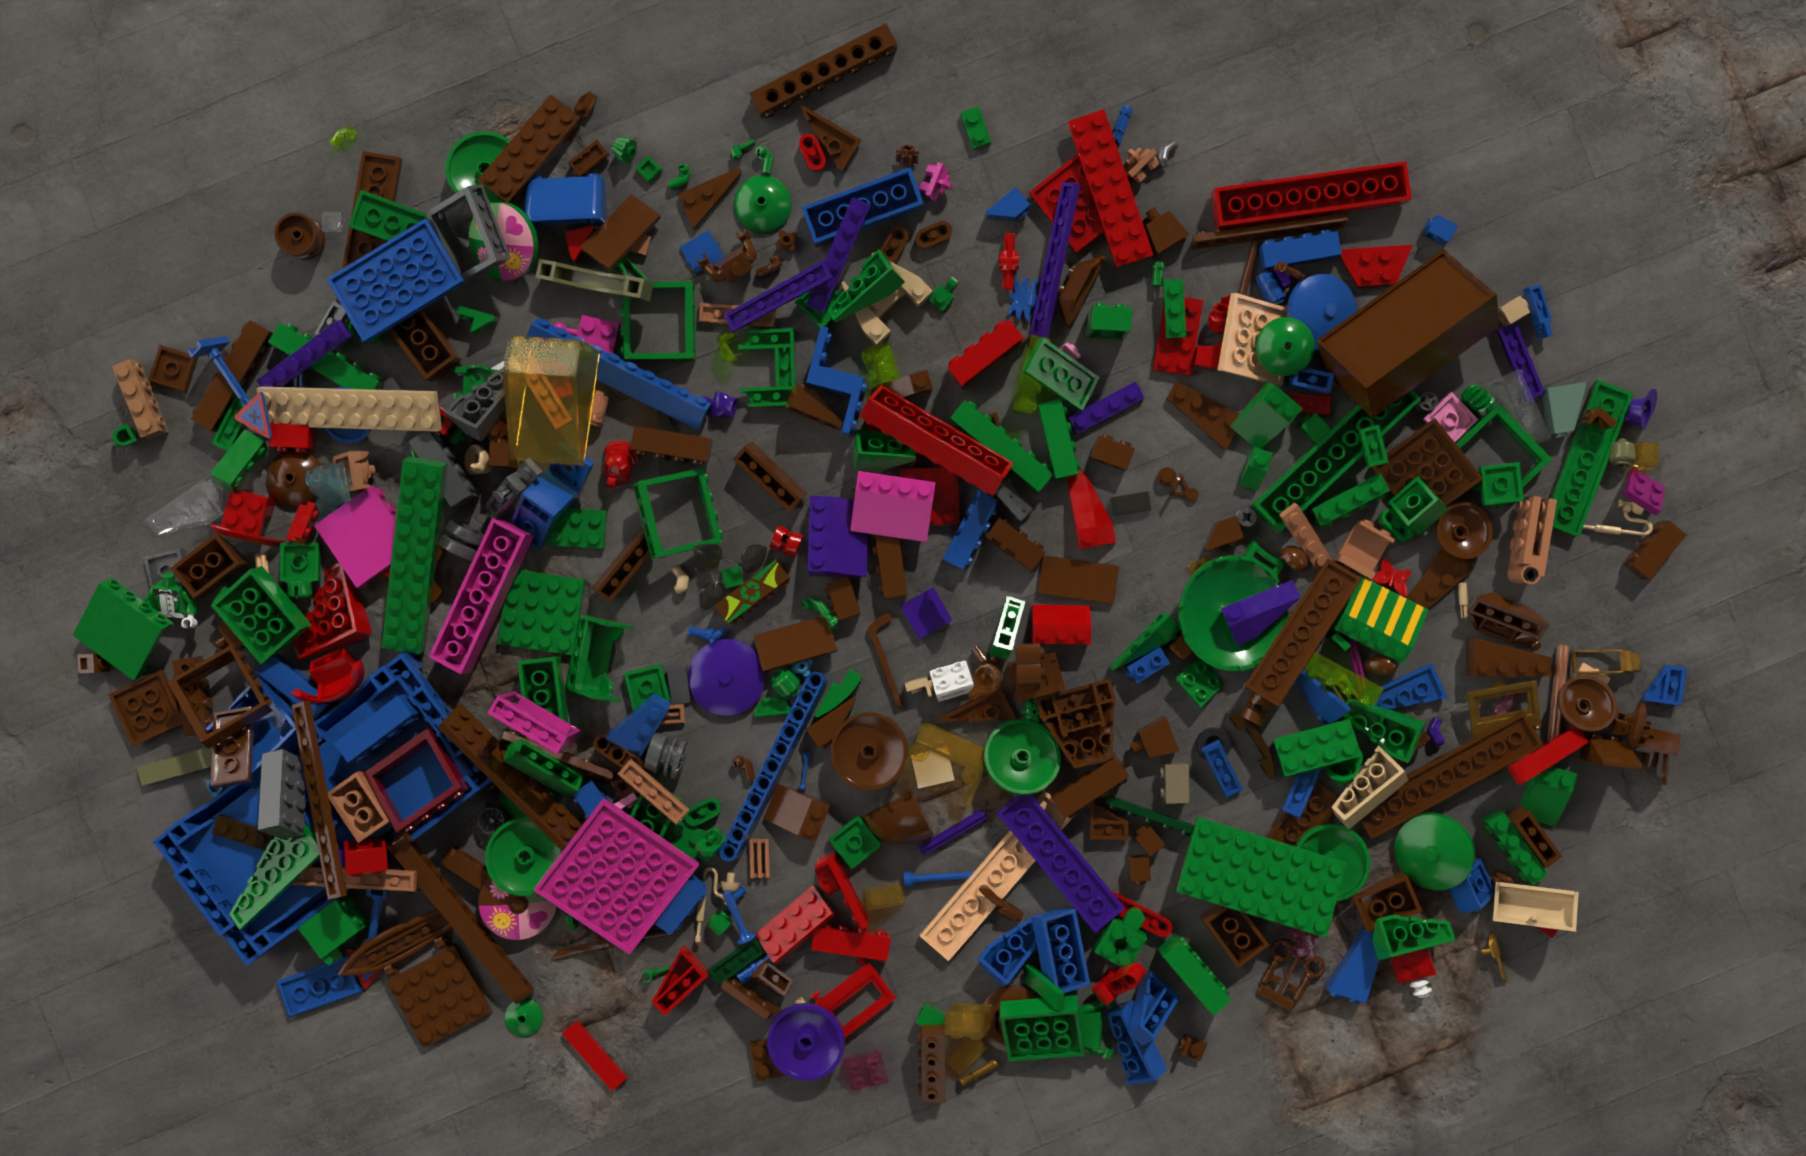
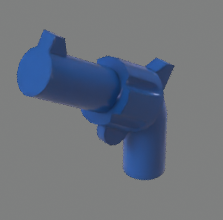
[687,626,727,644]

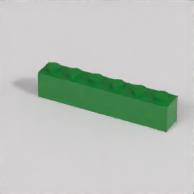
[268,323,384,390]
[949,400,1054,493]

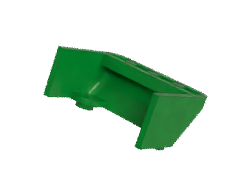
[566,615,634,702]

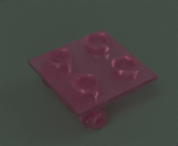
[843,1049,889,1091]

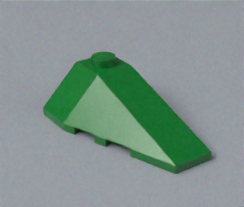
[1109,612,1180,671]
[1343,697,1427,763]
[1372,915,1456,961]

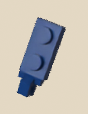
[1523,284,1553,339]

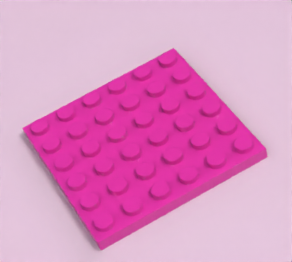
[533,797,699,955]

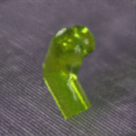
[329,126,357,148]

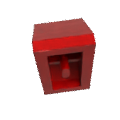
[564,225,596,264]

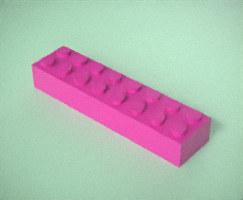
[429,518,534,674]

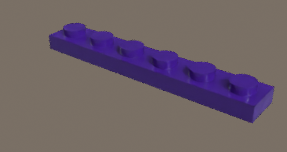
[806,197,870,313]
[724,260,834,332]
[256,320,351,387]

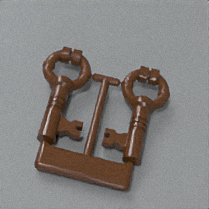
[1257,938,1325,1011]

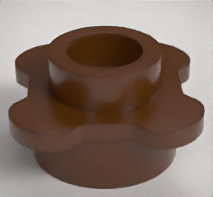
[777,230,797,251]

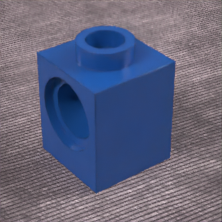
[1423,214,1458,246]

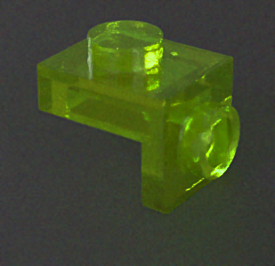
[717,332,737,364]

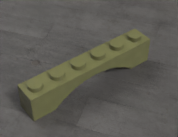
[535,259,653,302]

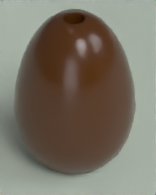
[1364,654,1396,677]

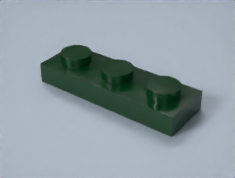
[708,936,766,985]

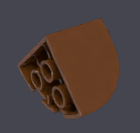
[863,791,934,845]

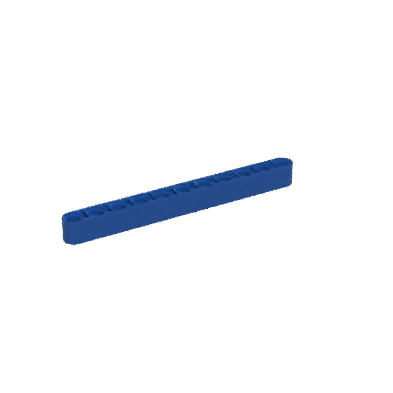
[720,672,828,861]

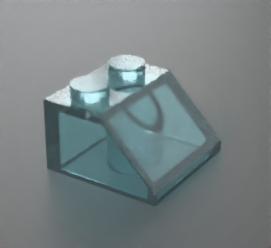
[305,463,351,507]

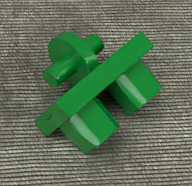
[695,827,727,862]

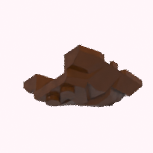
[1035,679,1115,769]

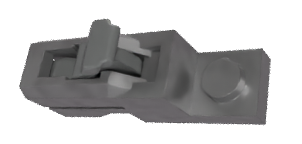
[485,457,543,518]

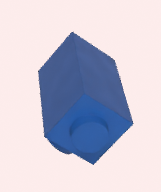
[1125,647,1170,683]

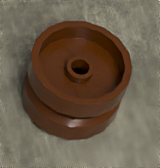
[274,212,326,260]

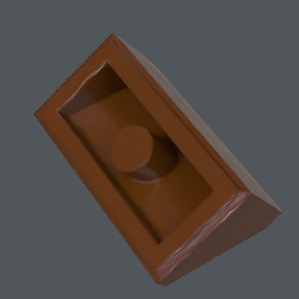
[751,960,793,997]

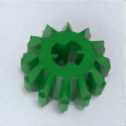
[1461,383,1496,415]

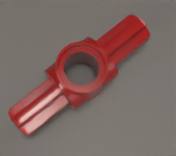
[999,233,1019,290]

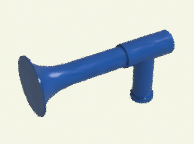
[722,886,756,944]

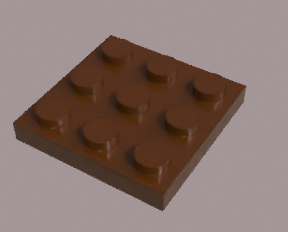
[108,670,183,747]

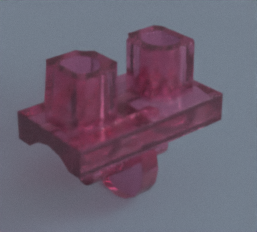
[1286,927,1319,958]

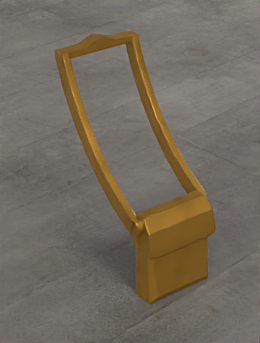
[1571,650,1641,674]

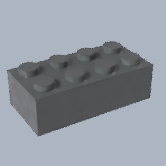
[409,431,480,509]
[258,749,306,840]

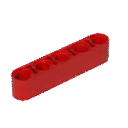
[1507,727,1589,785]

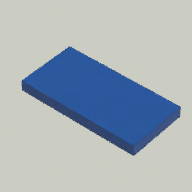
[276,956,363,1017]

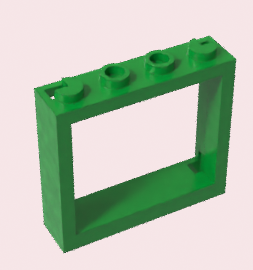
[620,281,696,362]
[1455,404,1552,508]
[633,468,723,560]

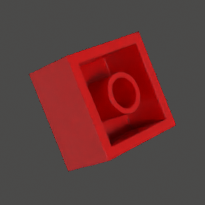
[344,836,388,877]

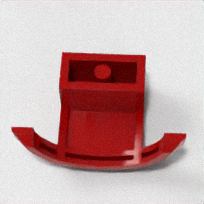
[209,489,285,547]
[290,647,365,705]

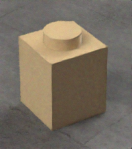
[1498,296,1530,327]

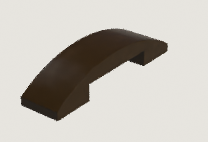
[1226,711,1274,779]

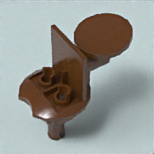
[1609,703,1681,786]

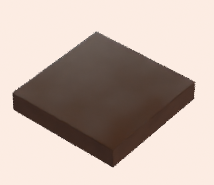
[148,345,198,393]

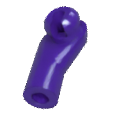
[1427,717,1445,746]

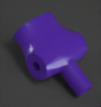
[702,391,738,418]

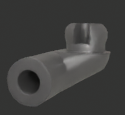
[1156,140,1177,168]

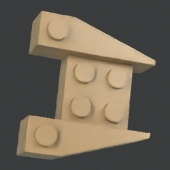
[841,252,933,347]

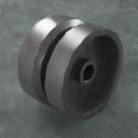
[438,520,484,561]

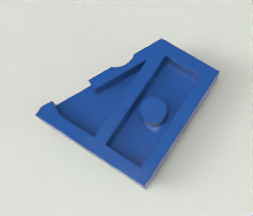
[1641,665,1687,706]

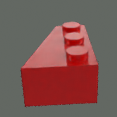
[652,944,709,1016]

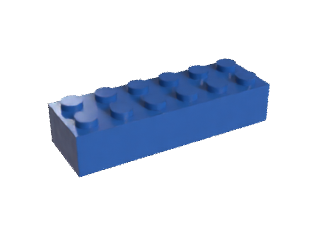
[801,167,924,248]

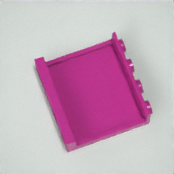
[314,485,397,589]

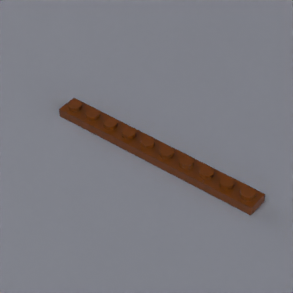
[291,701,347,900]

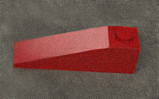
[1066,471,1116,549]

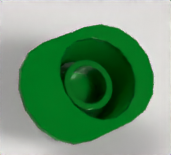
[1326,750,1363,788]

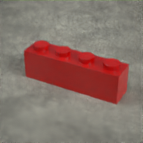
[811,922,891,961]

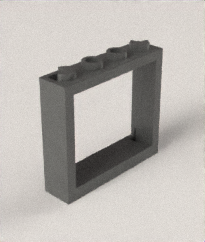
[426,184,511,283]

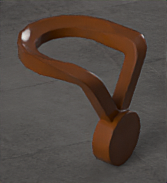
[1169,473,1199,501]

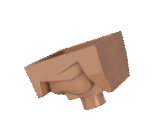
[332,451,375,495]

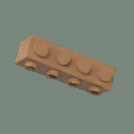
[112,359,168,439]

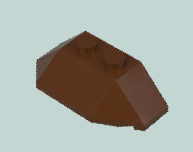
[1057,256,1106,328]
[1467,593,1550,644]

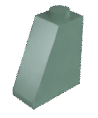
[1541,382,1586,438]

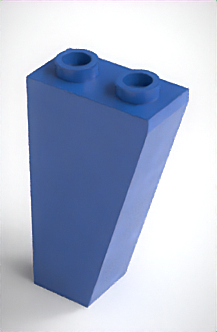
[1324,927,1379,1004]

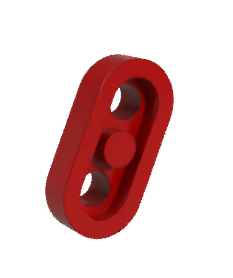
[799,133,826,172]

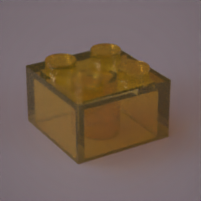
[945,1002,991,1040]

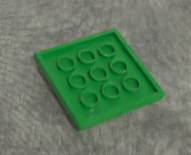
[497,570,586,655]

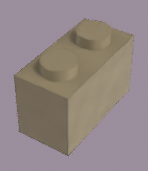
[1159,763,1189,804]

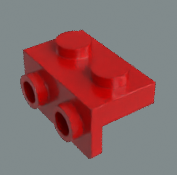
[286,501,320,545]

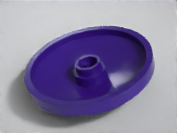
[688,639,766,716]
[767,1003,845,1081]

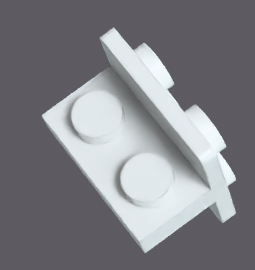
[930,660,975,702]

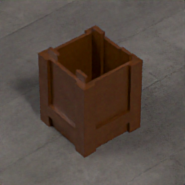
[1005,650,1065,702]

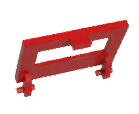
[810,957,896,1038]

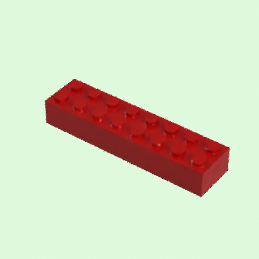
[859,385,1014,496]

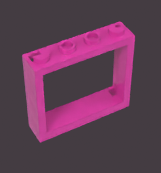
[487,691,581,754]

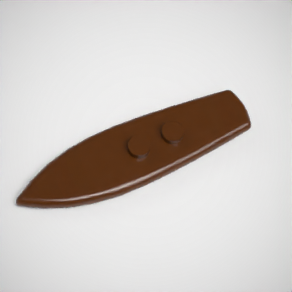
[338,909,453,976]

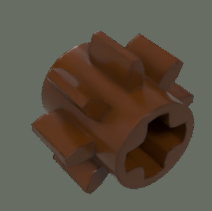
[896,145,919,169]

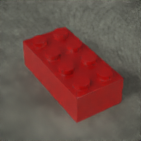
[947,319,1024,389]

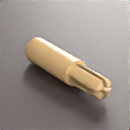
[1458,582,1468,618]

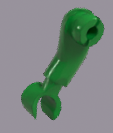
[801,597,838,630]

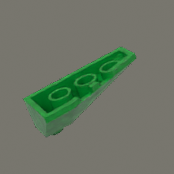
[828,249,905,322]

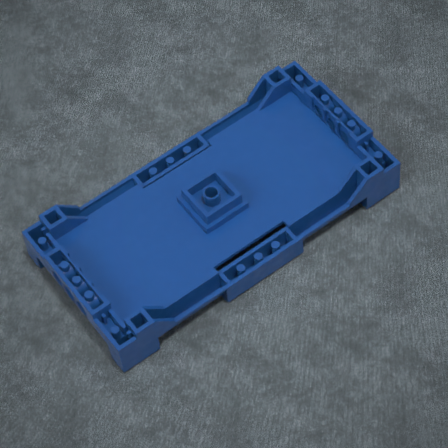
[153,652,493,966]

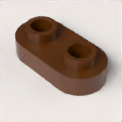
[915,221,952,249]
[881,226,908,263]

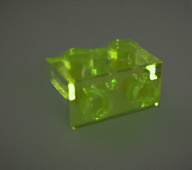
[862,342,900,387]

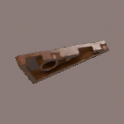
[801,106,861,173]
[678,167,742,229]
[940,686,1016,722]

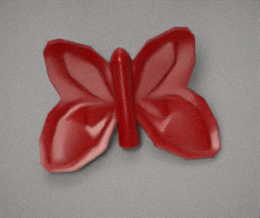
[1372,559,1411,597]

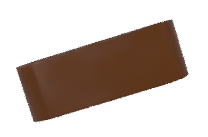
[593,735,644,769]
[441,846,489,890]

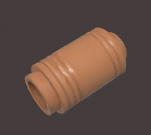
[584,390,609,427]

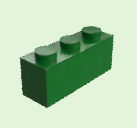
[210,429,268,493]

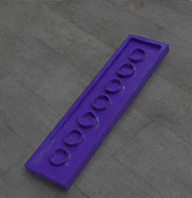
[996,795,1125,933]

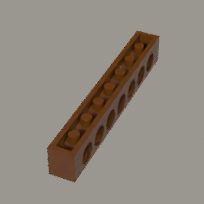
[749,23,897,119]

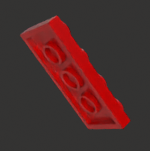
[1152,297,1203,376]
[756,885,835,965]

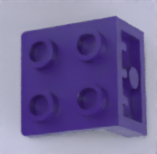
[901,587,952,638]

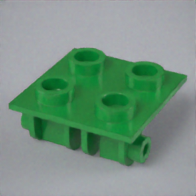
[1175,657,1224,708]

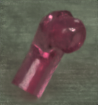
[1492,694,1515,715]

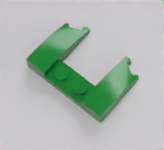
[738,328,796,407]

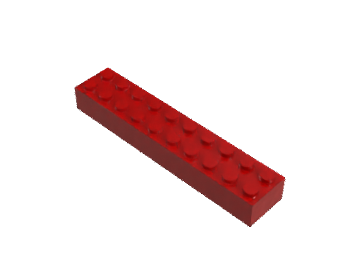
[1210,161,1412,230]

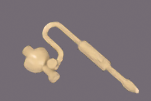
[1583,499,1653,536]
[695,867,740,947]

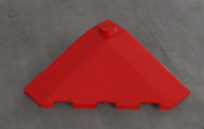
[294,563,372,660]

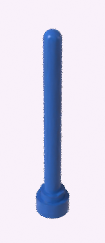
[903,871,974,888]

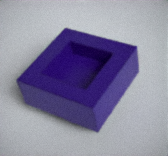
[1273,270,1291,288]

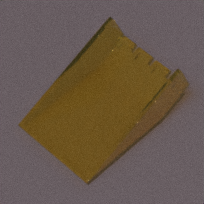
[503,336,600,466]

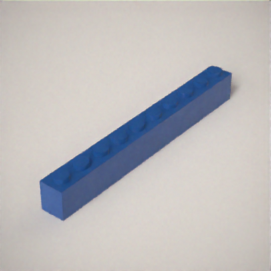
[524,318,711,430]

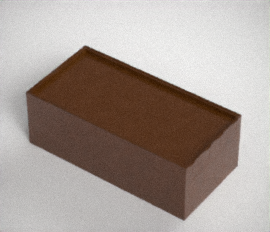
[1317,249,1499,418]

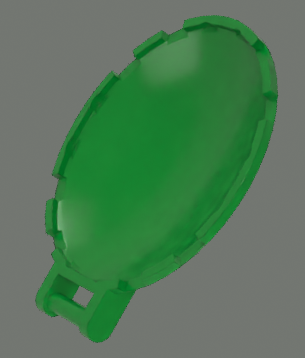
[1178,541,1288,671]

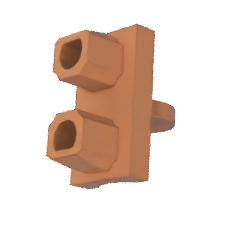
[1125,148,1159,183]

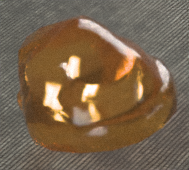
[968,663,1001,699]

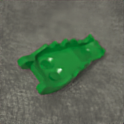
[453,365,525,400]

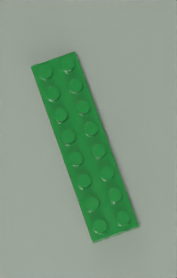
[1550,380,1634,537]

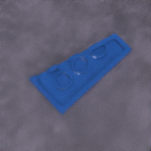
[1360,663,1448,709]

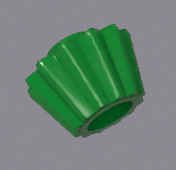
[612,137,638,164]

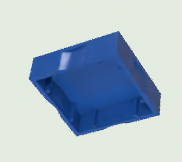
[206,677,299,789]

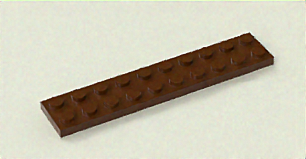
[437,703,582,851]
[1360,711,1544,840]

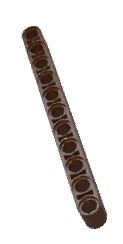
[387,832,534,1004]

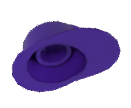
[1624,388,1657,431]

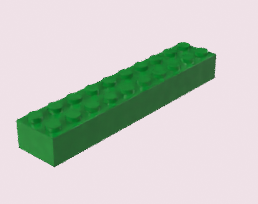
[1249,390,1421,533]
[382,456,448,654]

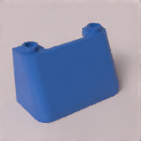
[525,173,607,229]

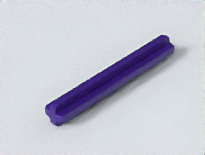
[918,809,987,856]

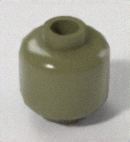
[1609,438,1636,468]

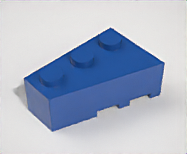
[606,693,671,757]
[1128,971,1180,1046]

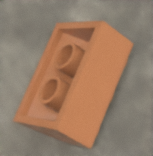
[328,769,391,843]

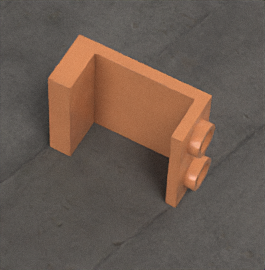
[1334,519,1395,580]

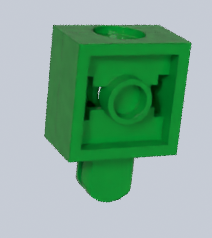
[1093,907,1148,968]

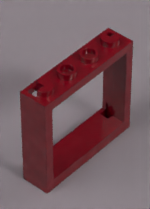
[364,729,469,833]

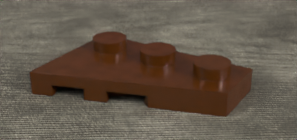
[721,979,783,1020]

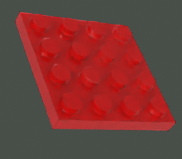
[1028,154,1103,254]

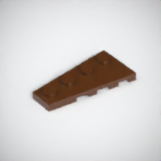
[1166,381,1240,451]

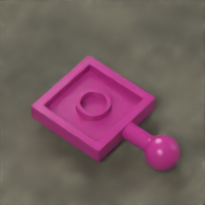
[553,315,620,354]

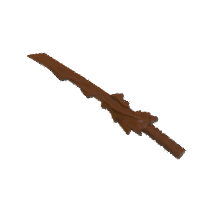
[551,930,670,960]

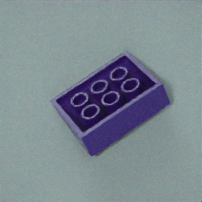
[808,496,868,578]

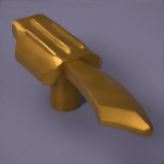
[1482,931,1507,983]

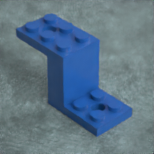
[806,326,867,437]
[510,440,594,550]

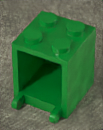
[298,893,370,965]

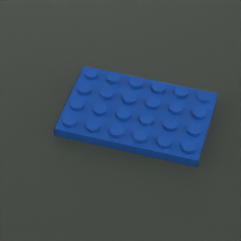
[327,218,465,344]

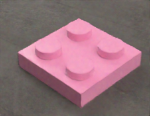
[1422,392,1478,442]

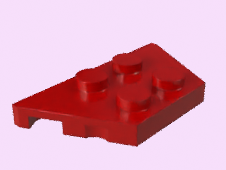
[1340,244,1412,288]

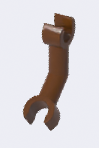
[1274,261,1306,285]

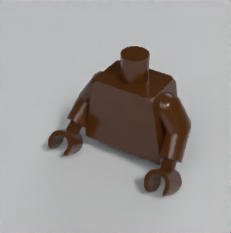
[696,228,757,283]

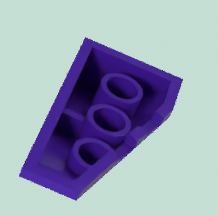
[1221,580,1301,646]

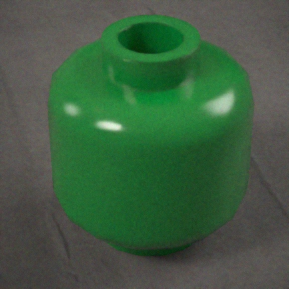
[772,670,800,698]

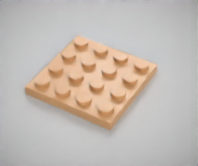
[1218,293,1290,386]

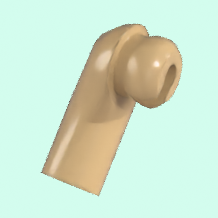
[671,565,689,594]

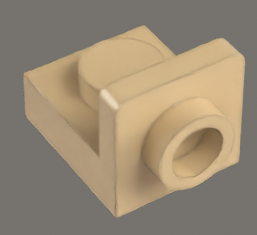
[905,676,935,697]

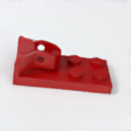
[814,851,870,929]

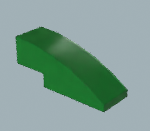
[814,669,863,717]

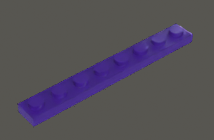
[1030,182,1081,338]

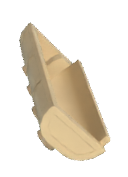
[1493,882,1579,932]

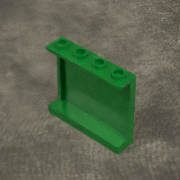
[72,578,174,680]

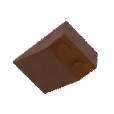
[1579,734,1642,770]
[764,783,831,842]
[1352,872,1423,933]

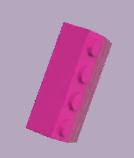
[850,471,936,542]

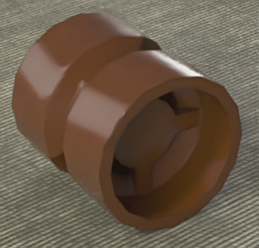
[1239,692,1273,727]

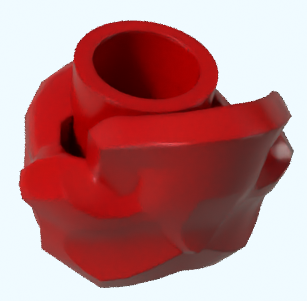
[1208,295,1231,334]

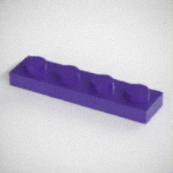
[1496,322,1545,401]
[1068,381,1145,435]

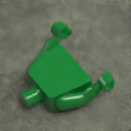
[1079,1000,1115,1059]

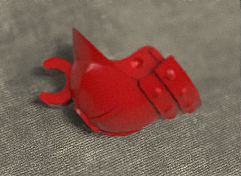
[603,441,641,489]

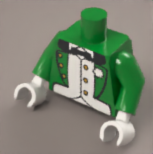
[143,573,198,628]

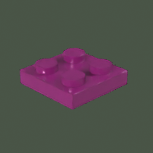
[1623,468,1666,516]

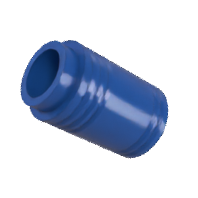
[1256,270,1286,305]

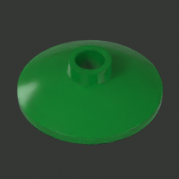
[505,998,543,1036]

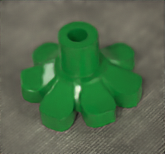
[1021,699,1040,723]

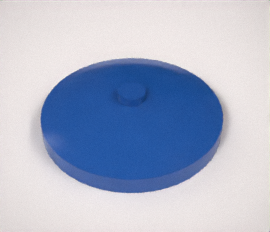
[1287,274,1358,352]

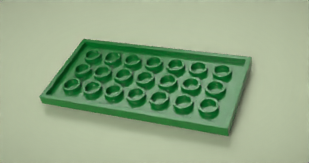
[1176,817,1347,938]

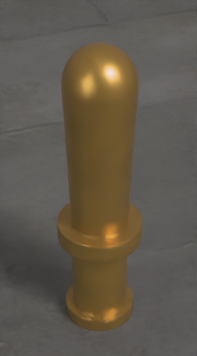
[959,1059,999,1087]

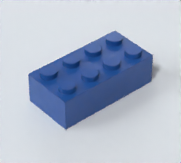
[334,694,422,763]
[1031,907,1090,993]

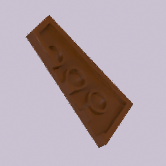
[1406,549,1474,609]

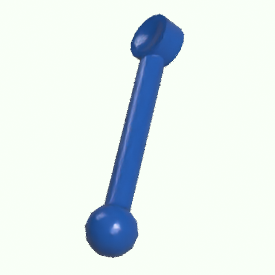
[799,752,811,791]

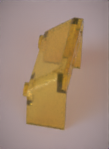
[900,722,985,807]

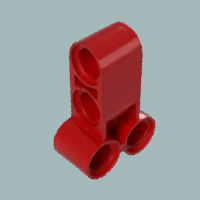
[1091,962,1146,1005]

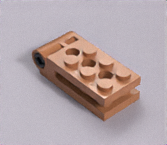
[1507,496,1557,584]

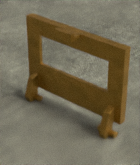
[1467,680,1541,739]

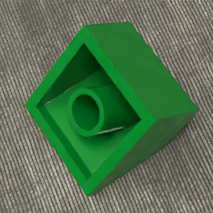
[1388,476,1449,535]

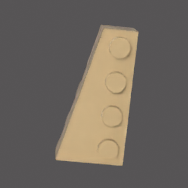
[1332,745,1409,829]

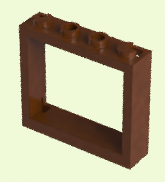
[167,645,273,749]

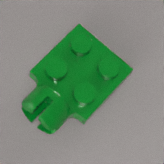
[280,543,321,599]

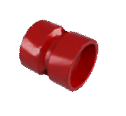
[769,525,804,558]

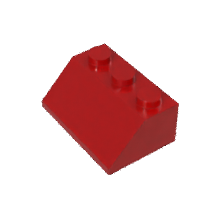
[1031,604,1091,645]

